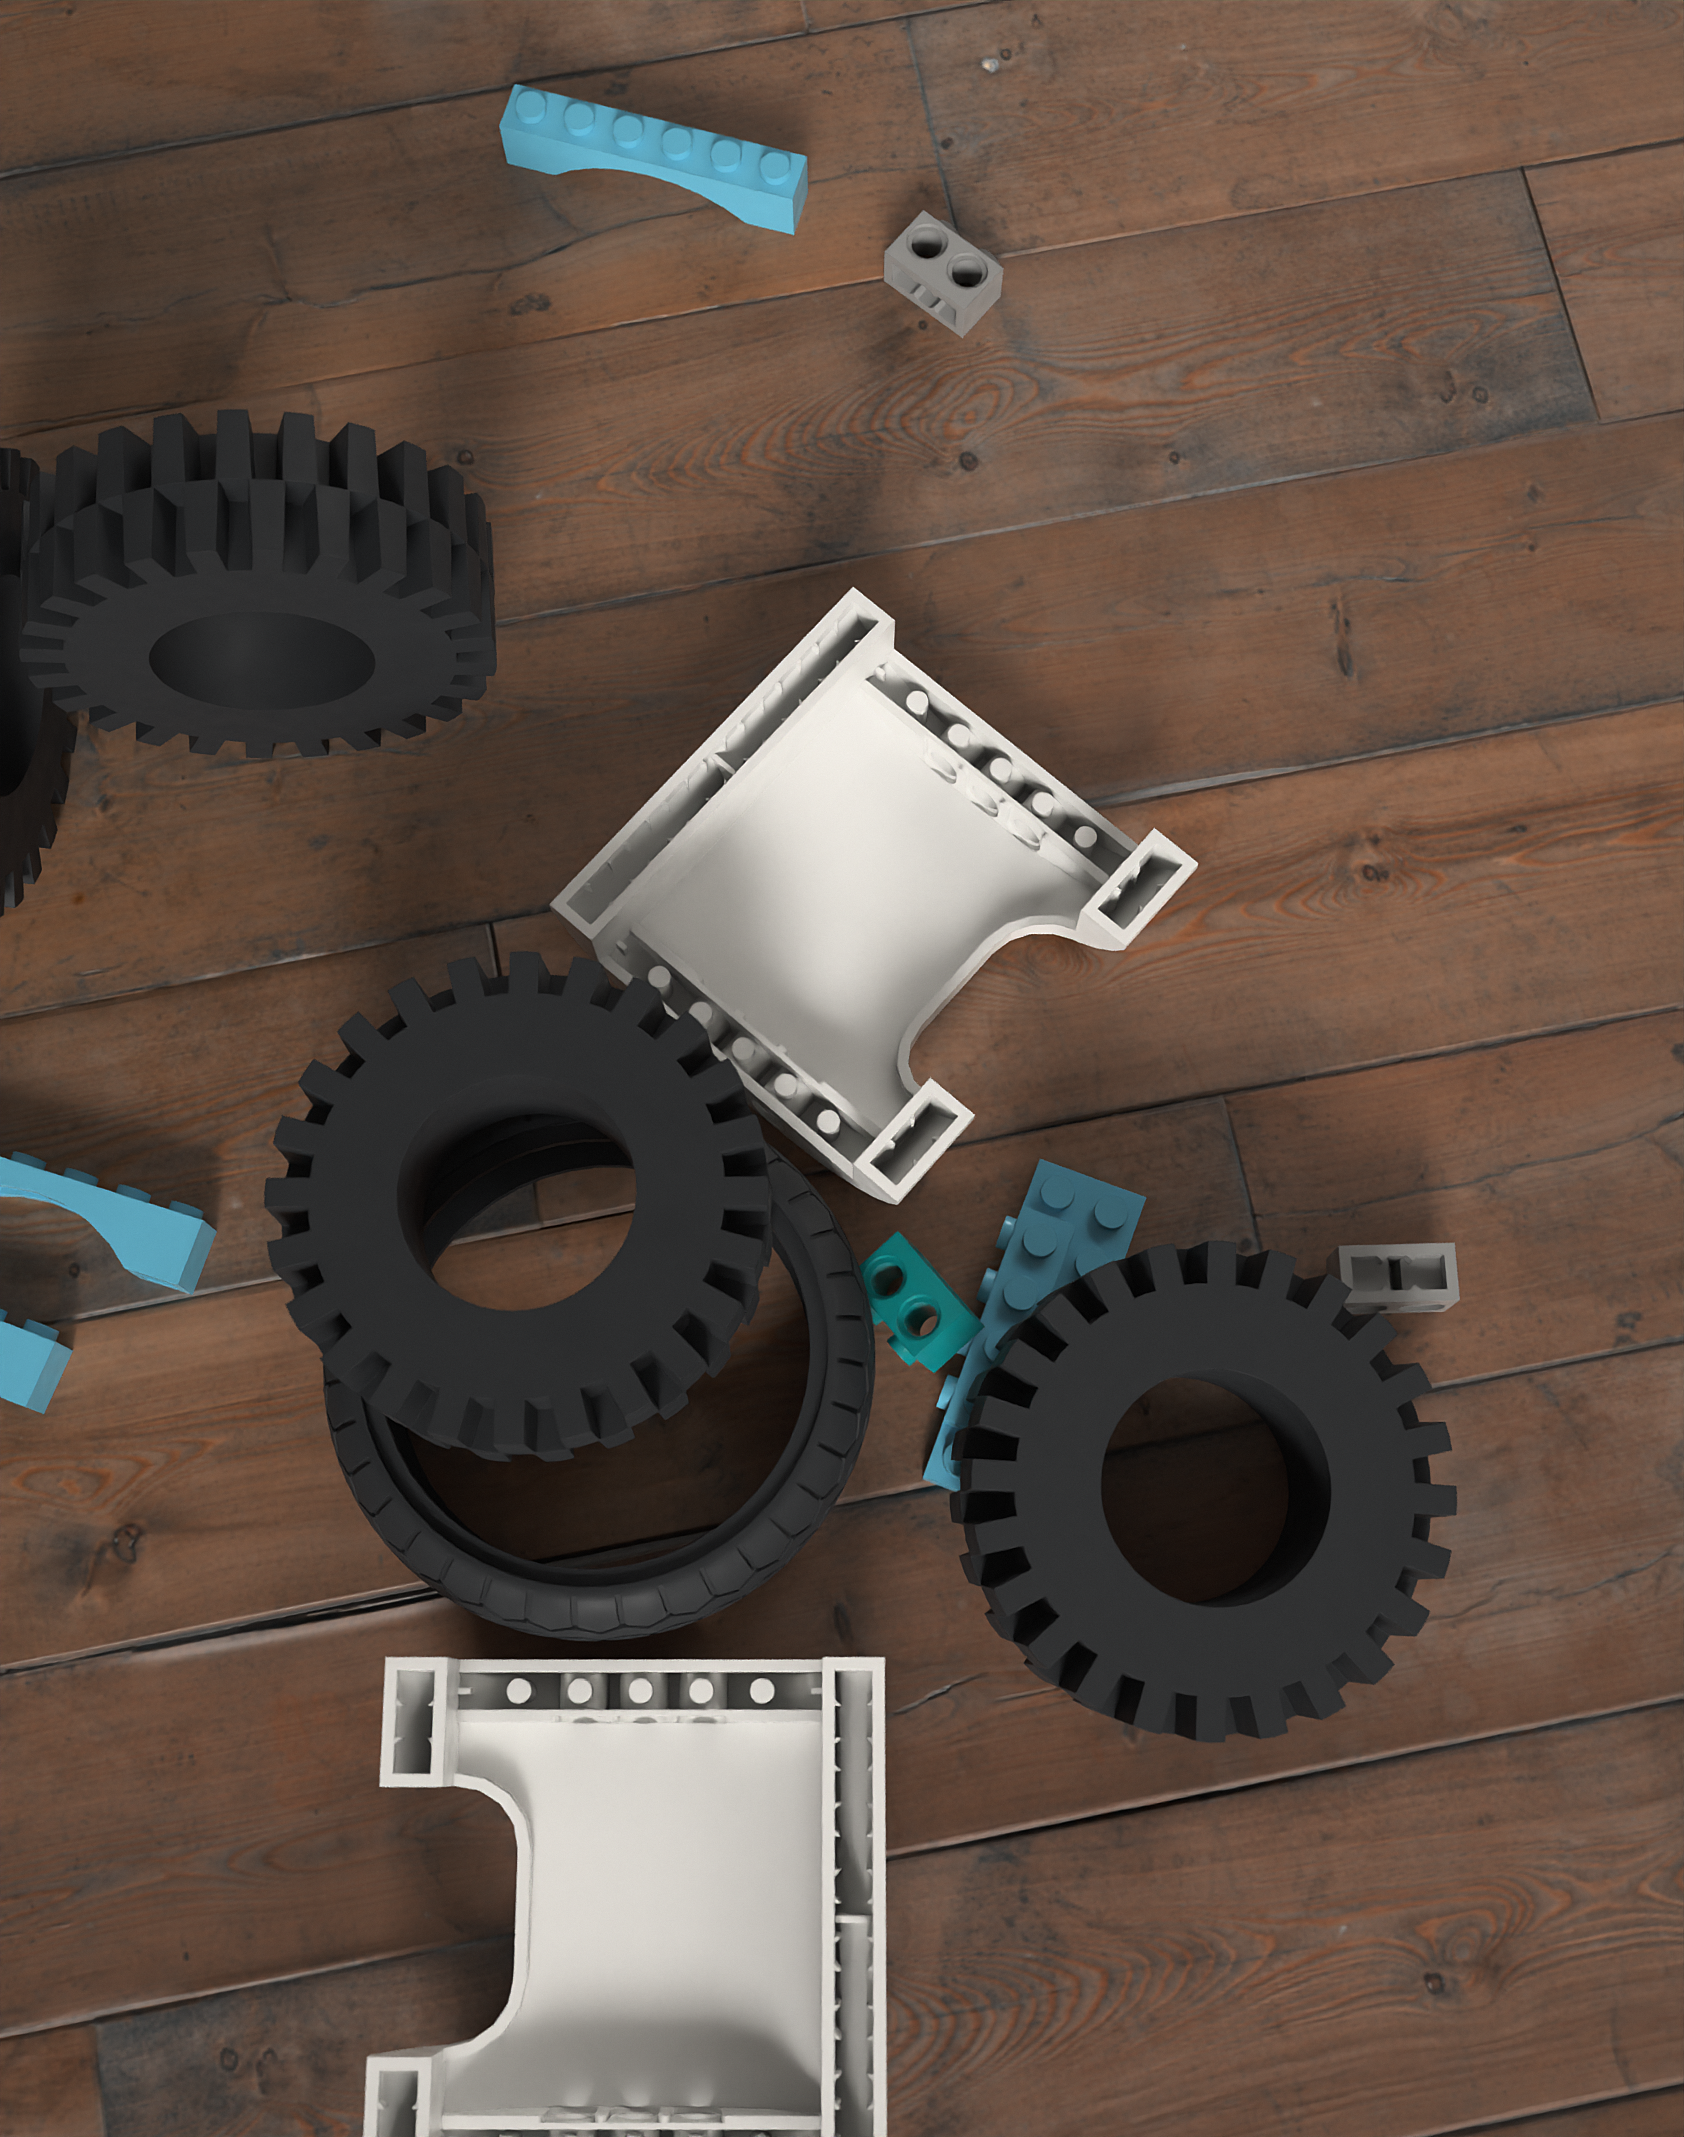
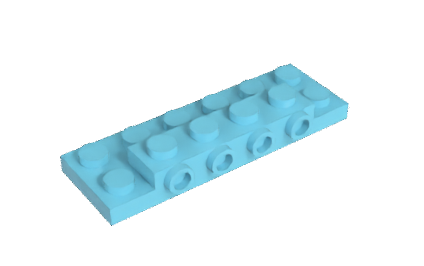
[922,1159,1147,1492]

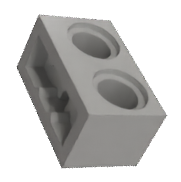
[884,210,1004,338]
[1326,1243,1460,1314]

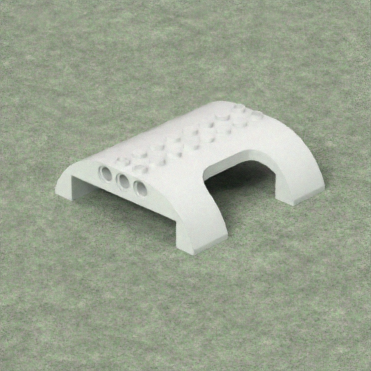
[549,587,1199,1205]
[363,1657,887,2137]

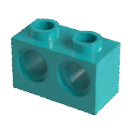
[859,1231,985,1373]

